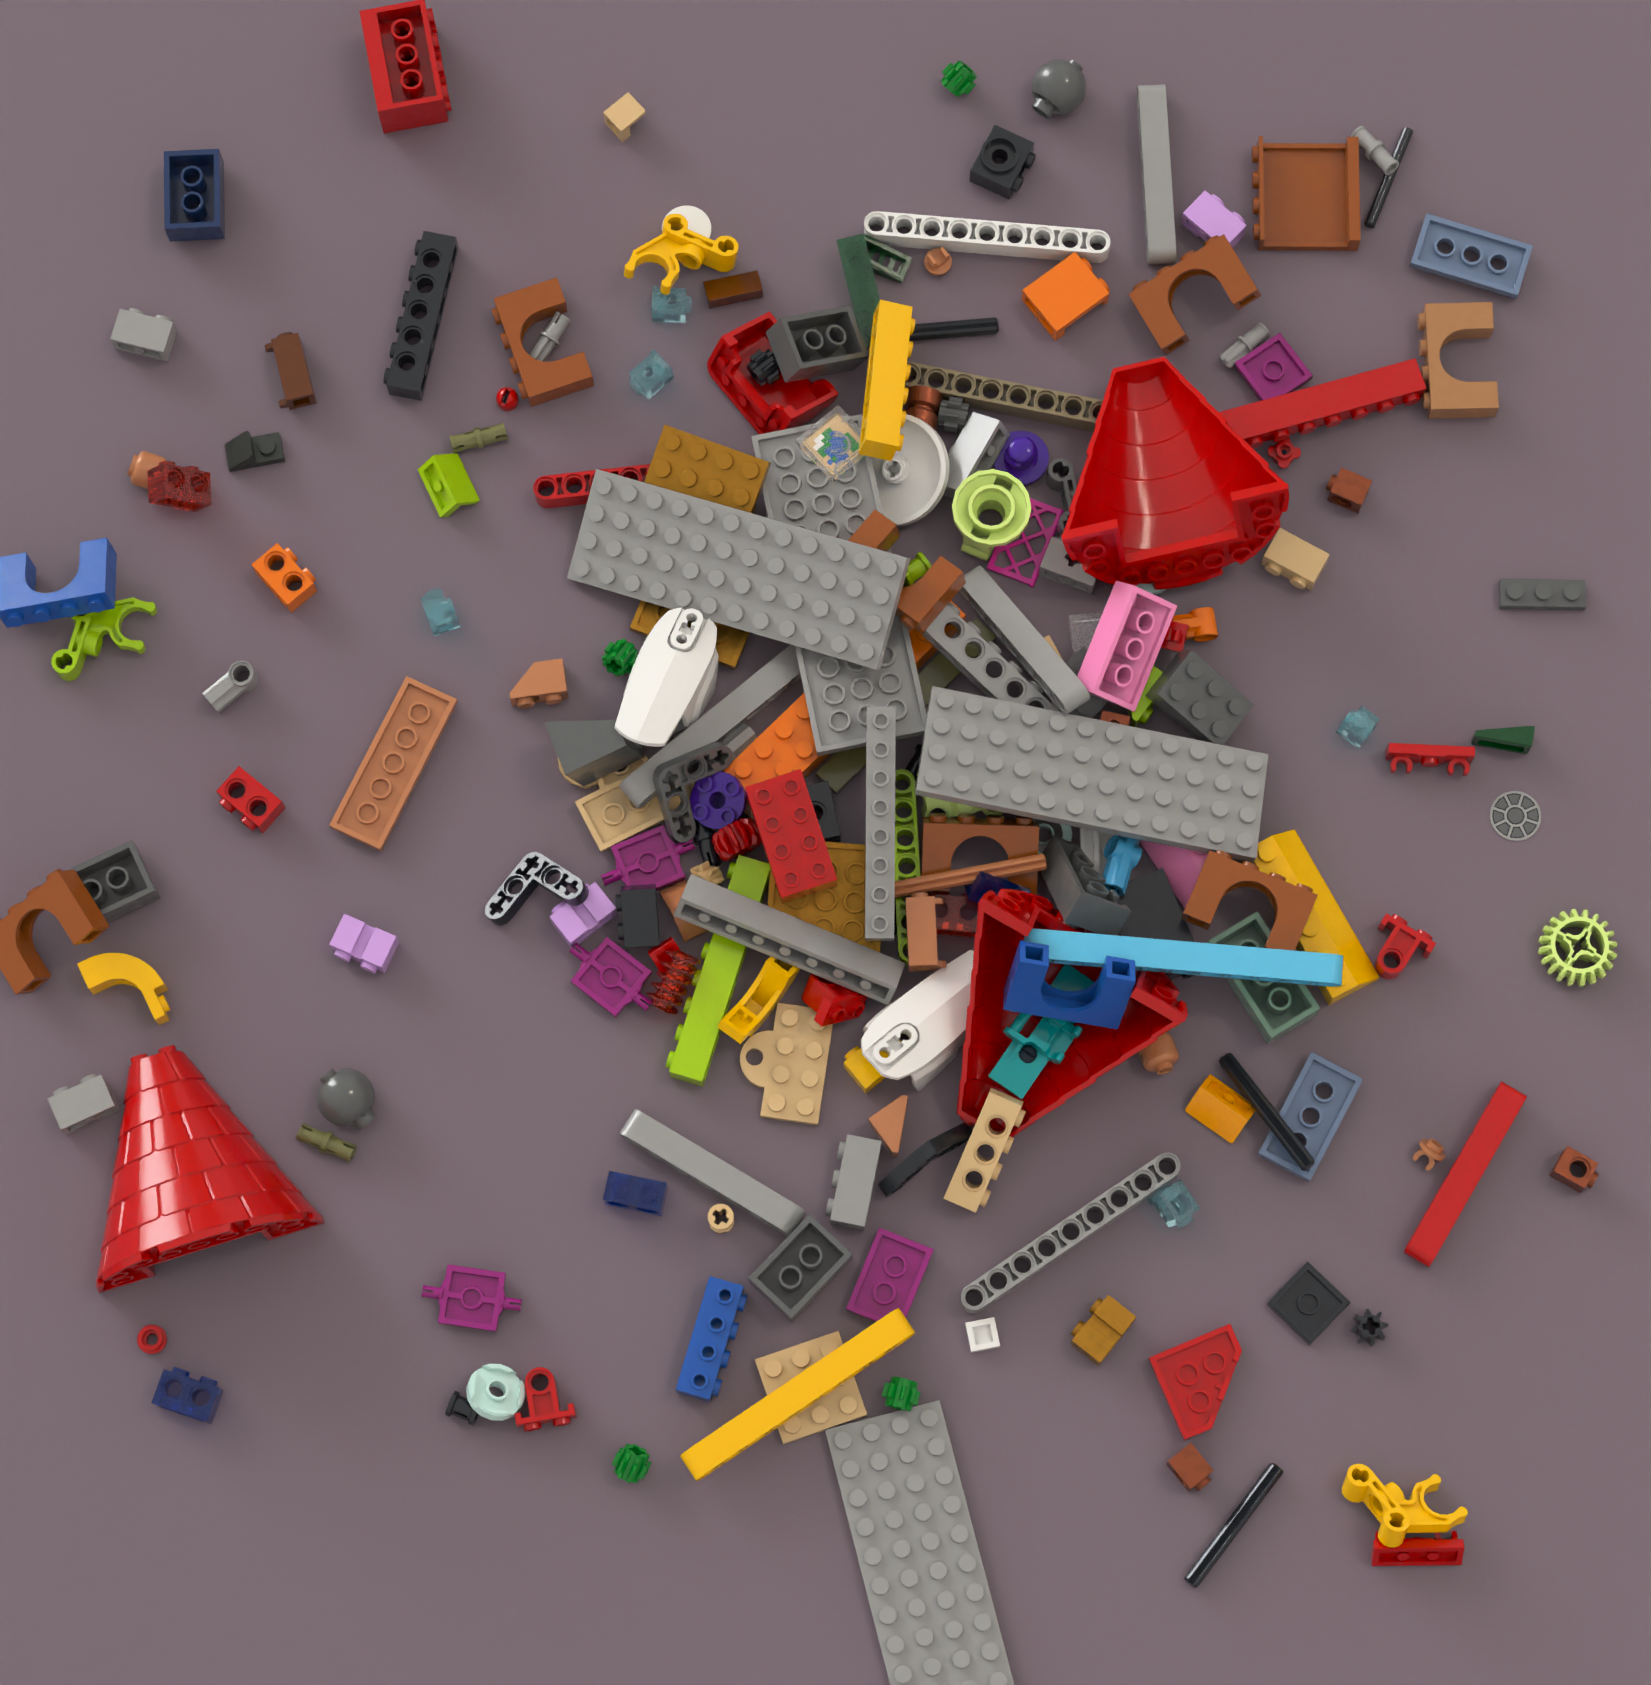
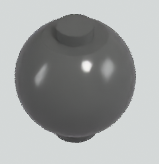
[1032,59,1087,119]
[317,1068,376,1131]

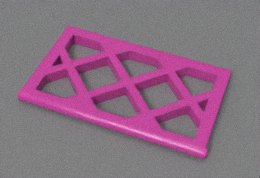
[986,498,1064,587]

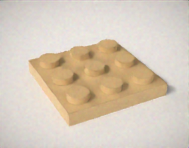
[755,1331,867,1445]

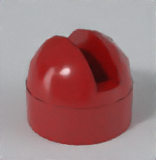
[496,387,519,411]

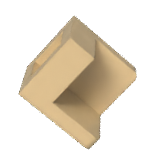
[603,92,645,142]

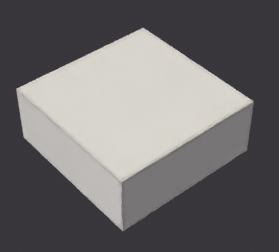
[965,1317,1000,1353]

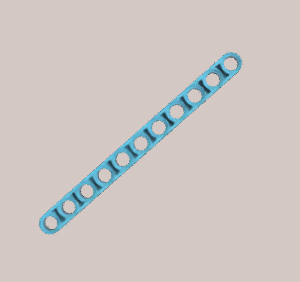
[1024,929,1343,987]

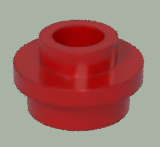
[137,1324,167,1354]

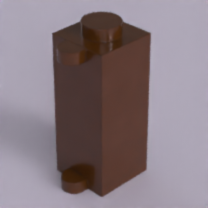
[265,332,317,410]

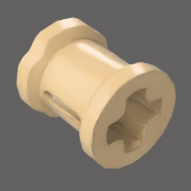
[708,1204,735,1234]

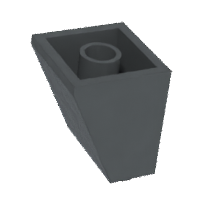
[545,720,644,786]

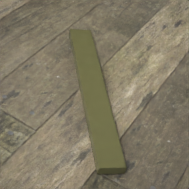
[816,618,996,795]

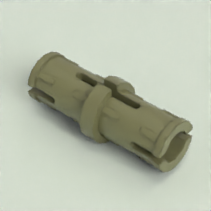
[449,422,508,453]
[296,1123,357,1163]

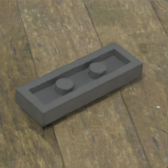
[1499,579,1586,610]

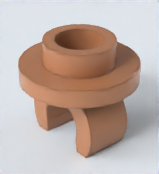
[924,247,952,276]
[1413,1138,1445,1171]

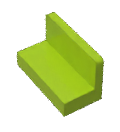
[417,453,480,518]

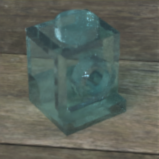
[651,285,692,323]
[629,349,673,400]
[420,588,460,636]
[1336,705,1380,749]
[1148,1179,1200,1229]

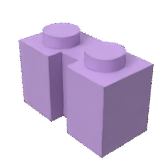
[1181,191,1247,248]
[549,882,618,948]
[329,914,399,974]

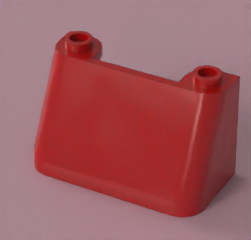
[707,311,839,434]

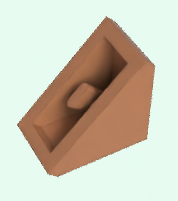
[659,879,709,943]
[868,1095,908,1158]

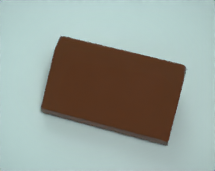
[703,270,763,309]

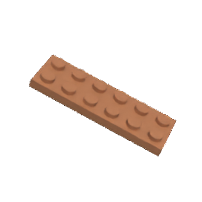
[329,676,458,852]

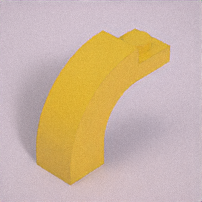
[77,953,171,1025]
[717,956,800,1044]

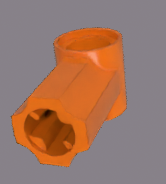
[1172,607,1218,642]

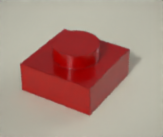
[647,936,688,978]

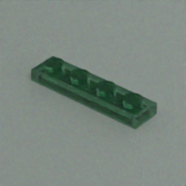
[836,233,880,348]

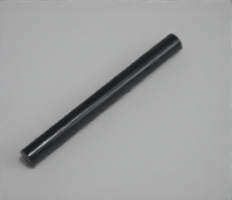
[1364,127,1413,228]

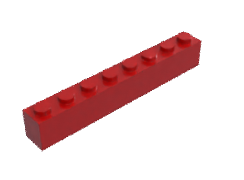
[1219,358,1427,449]

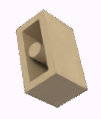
[1261,528,1330,591]

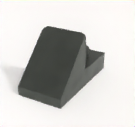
[225,431,285,472]

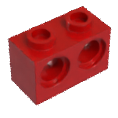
[216,766,285,833]

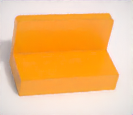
[1185,1074,1256,1143]

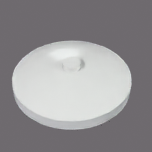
[871,414,949,526]

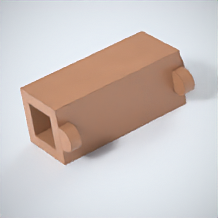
[905,892,947,972]

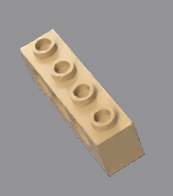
[943,1088,1026,1213]

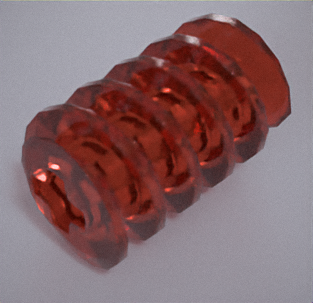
[646,950,701,1015]

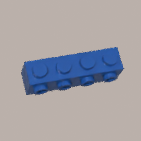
[676,1276,748,1403]

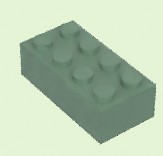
[1208,911,1320,1044]

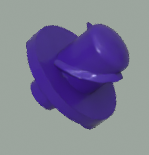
[993,431,1049,487]
[690,772,747,829]

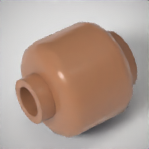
[127,451,171,491]
[1138,1033,1179,1075]

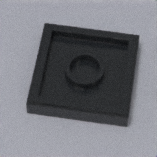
[1266,1262,1351,1345]

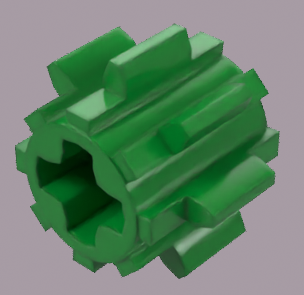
[941,60,977,97]
[602,639,638,676]
[882,1376,921,1412]
[612,1444,651,1483]

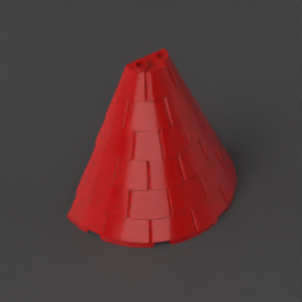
[1061,357,1289,590]
[956,889,1188,1137]
[96,1045,325,1293]

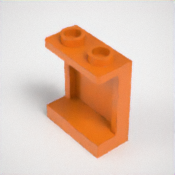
[1021,252,1110,341]

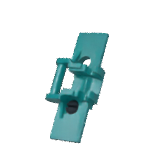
[988,964,1095,1100]

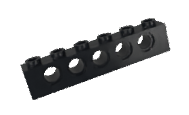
[383,231,459,401]

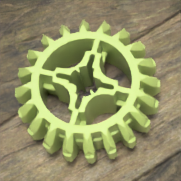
[1538,909,1617,987]

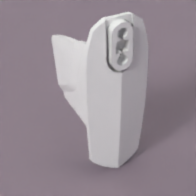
[614,607,719,747]
[861,950,974,1092]

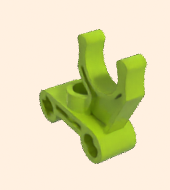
[51,597,157,681]

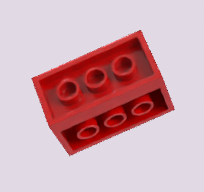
[359,0,452,134]
[745,769,837,904]

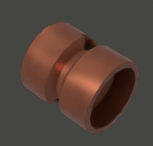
[903,385,943,431]

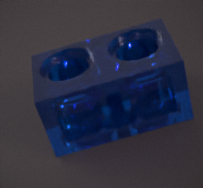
[603,1171,668,1216]
[151,1367,223,1424]

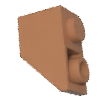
[509,658,569,709]

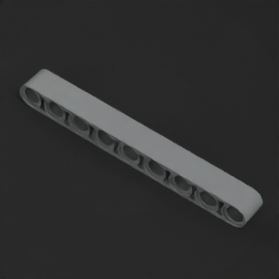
[619,644,801,809]
[960,1153,1181,1314]

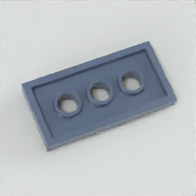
[1409,213,1533,299]
[1257,1052,1363,1182]

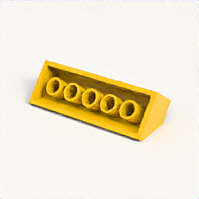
[1247,829,1380,1005]

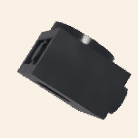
[970,125,1036,199]

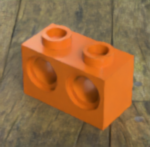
[251,543,317,613]

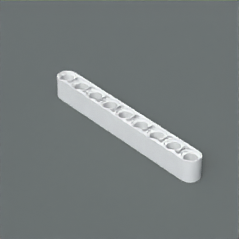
[864,211,1111,263]

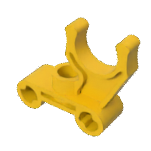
[624,214,739,295]
[1341,1464,1468,1548]

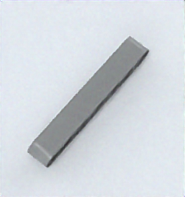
[1137,84,1176,265]
[959,565,1090,715]
[619,1109,806,1236]

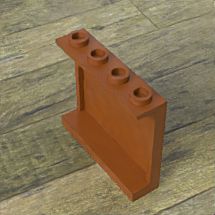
[1251,136,1361,251]

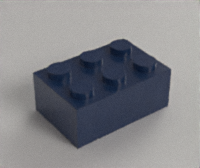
[164,149,225,242]

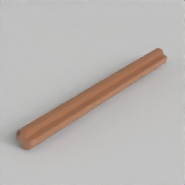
[895,854,1047,898]

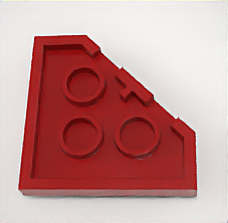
[1148,1324,1242,1441]

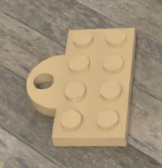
[575,754,695,853]
[740,1003,833,1126]

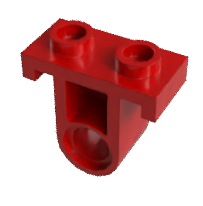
[1375,913,1436,979]
[801,973,868,1027]
[514,1367,577,1432]

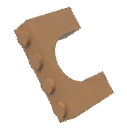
[1417,302,1499,419]

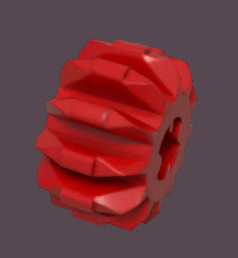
[712,818,762,861]

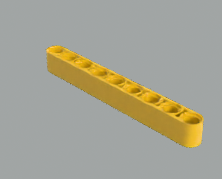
[680,1308,916,1481]

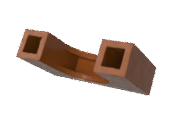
[1129,234,1262,355]
[491,277,594,407]
[848,509,966,634]
[921,813,1039,894]
[1181,850,1318,951]
[0,869,110,995]

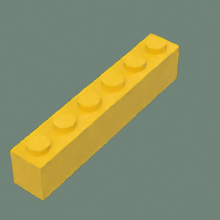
[858,300,915,461]

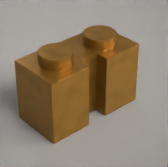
[1071,1295,1136,1366]

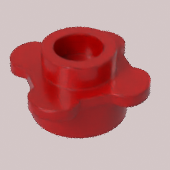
[1267,437,1301,469]

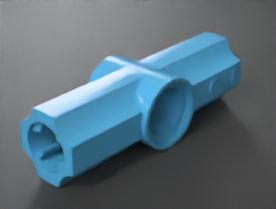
[1103,835,1142,897]

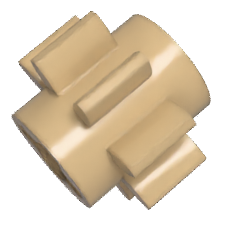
[687,861,725,885]

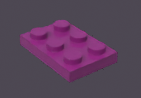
[846,1227,934,1322]

